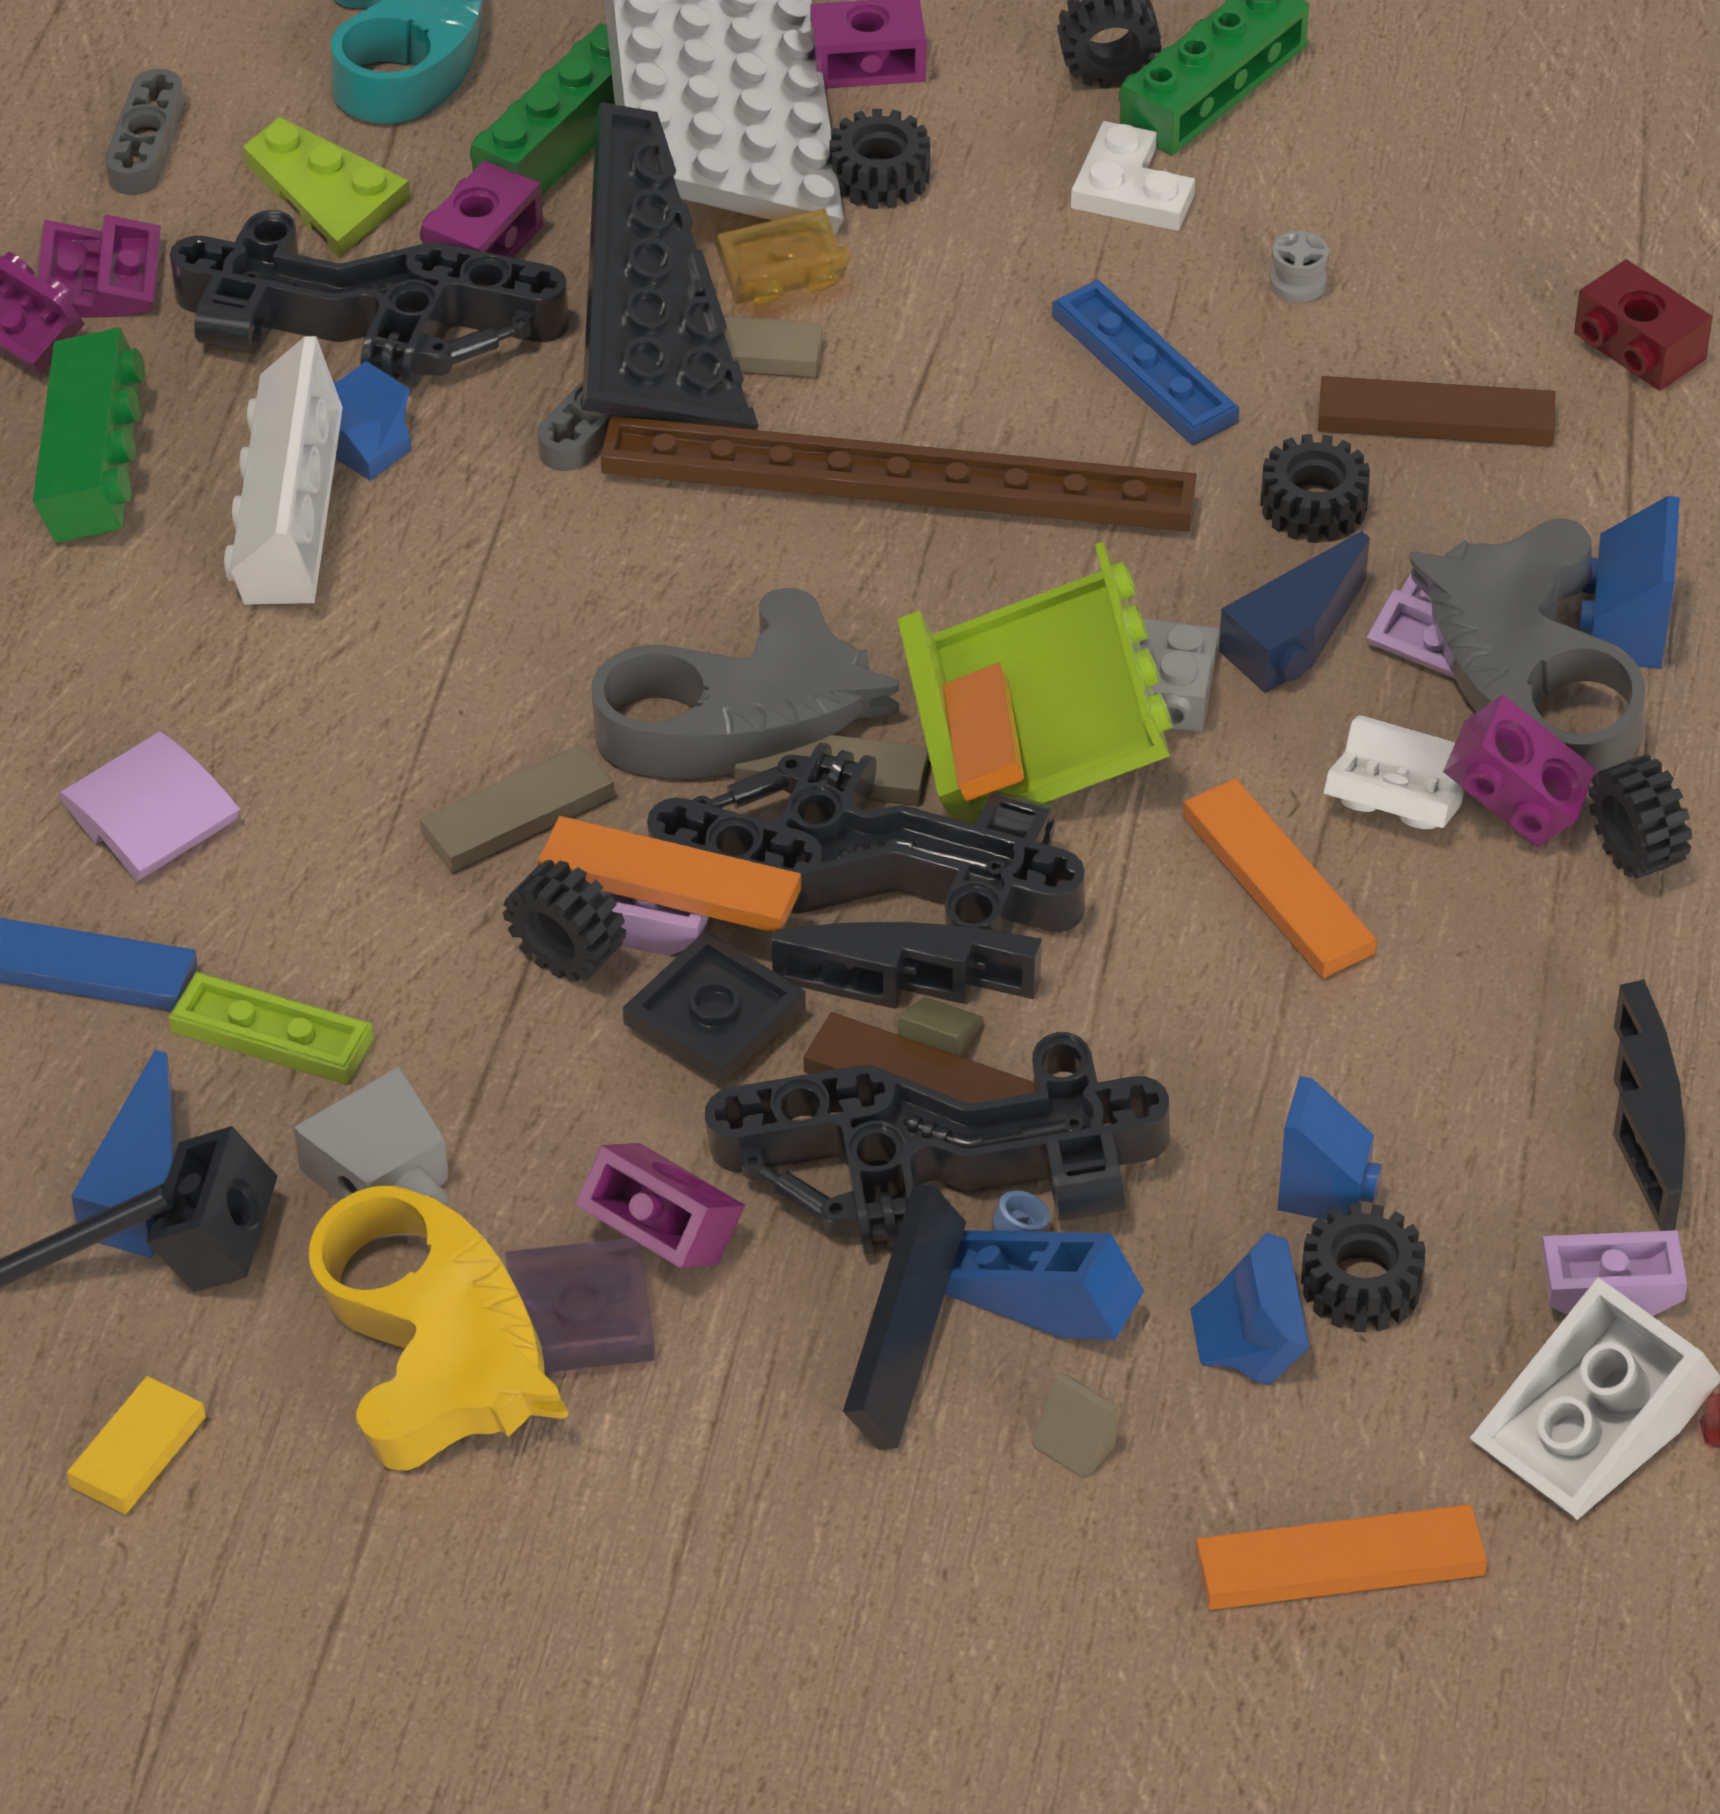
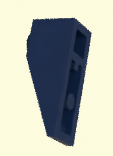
[1219,531,1370,693]

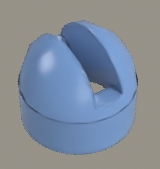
[992,1191,1050,1232]

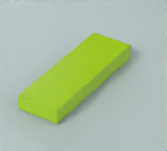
[168,972,374,1085]

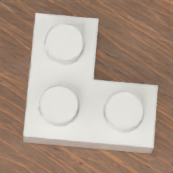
[1071,121,1195,231]

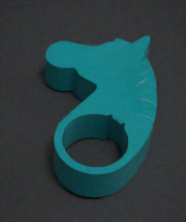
[331,0,483,123]

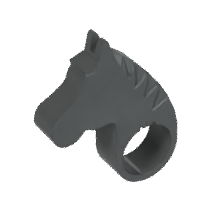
[1409,518,1645,774]
[591,588,899,779]

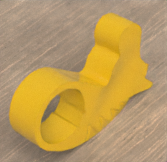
[309,1186,569,1471]

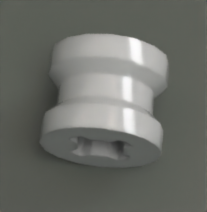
[1270,231,1329,303]

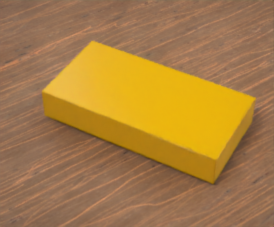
[66,1376,206,1515]

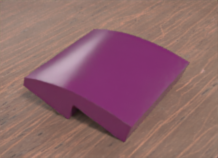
[36,214,161,318]

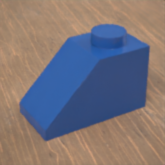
[1277,1076,1382,1221]

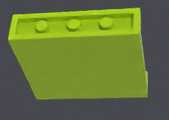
[897,541,1173,825]

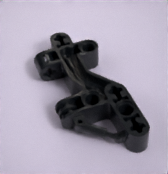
[170,210,569,387]
[647,742,1085,933]
[705,1032,1170,1254]

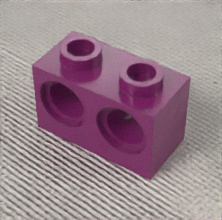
[1443,694,1597,847]

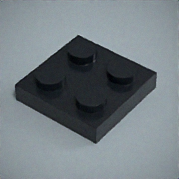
[623,930,806,1086]

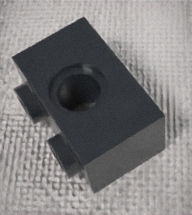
[146,1126,278,1293]

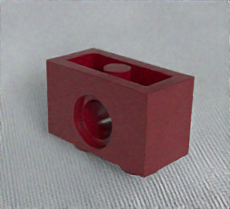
[1574,259,1713,391]

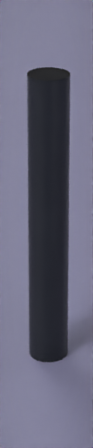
[0,1183,174,1288]

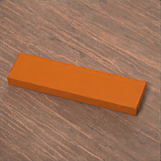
[1183,778,1377,979]
[538,816,801,933]
[1195,1504,1487,1610]

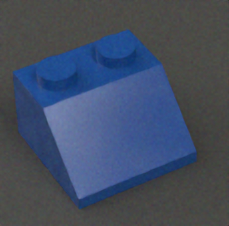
[1579,496,1680,669]

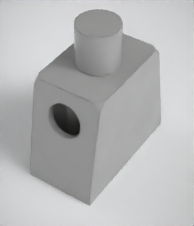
[294,1067,449,1206]

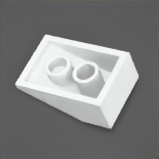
[1470,1277,1720,1520]

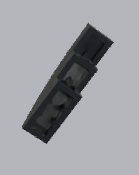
[772,922,1042,1009]
[1613,979,1685,1231]

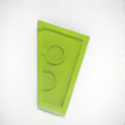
[243,117,410,258]

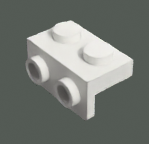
[1324,715,1465,829]

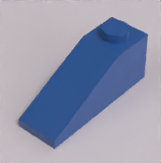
[71,1050,176,1258]
[945,1230,1144,1340]

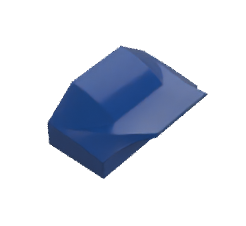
[333,361,411,481]
[1190,1232,1310,1385]

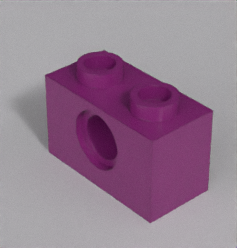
[810,0,926,89]
[420,160,543,258]
[575,1143,745,1268]

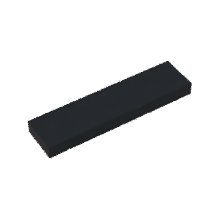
[843,1183,966,1450]

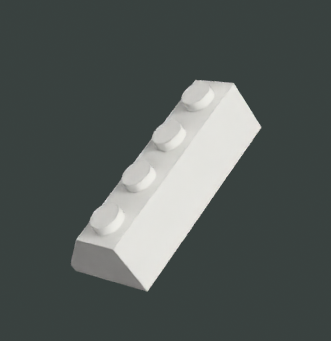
[224,336,343,605]

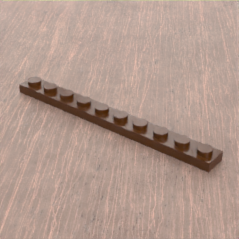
[600,416,1197,532]

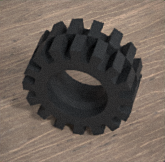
[1057,0,1162,88]
[829,109,930,209]
[1260,434,1370,543]
[1588,755,1692,879]
[503,860,626,982]
[1301,1203,1426,1332]

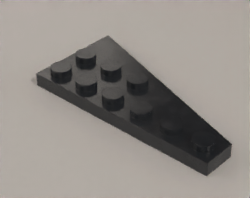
[582,102,759,430]

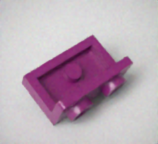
[0,251,85,376]

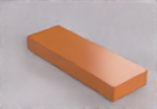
[943,662,1024,801]

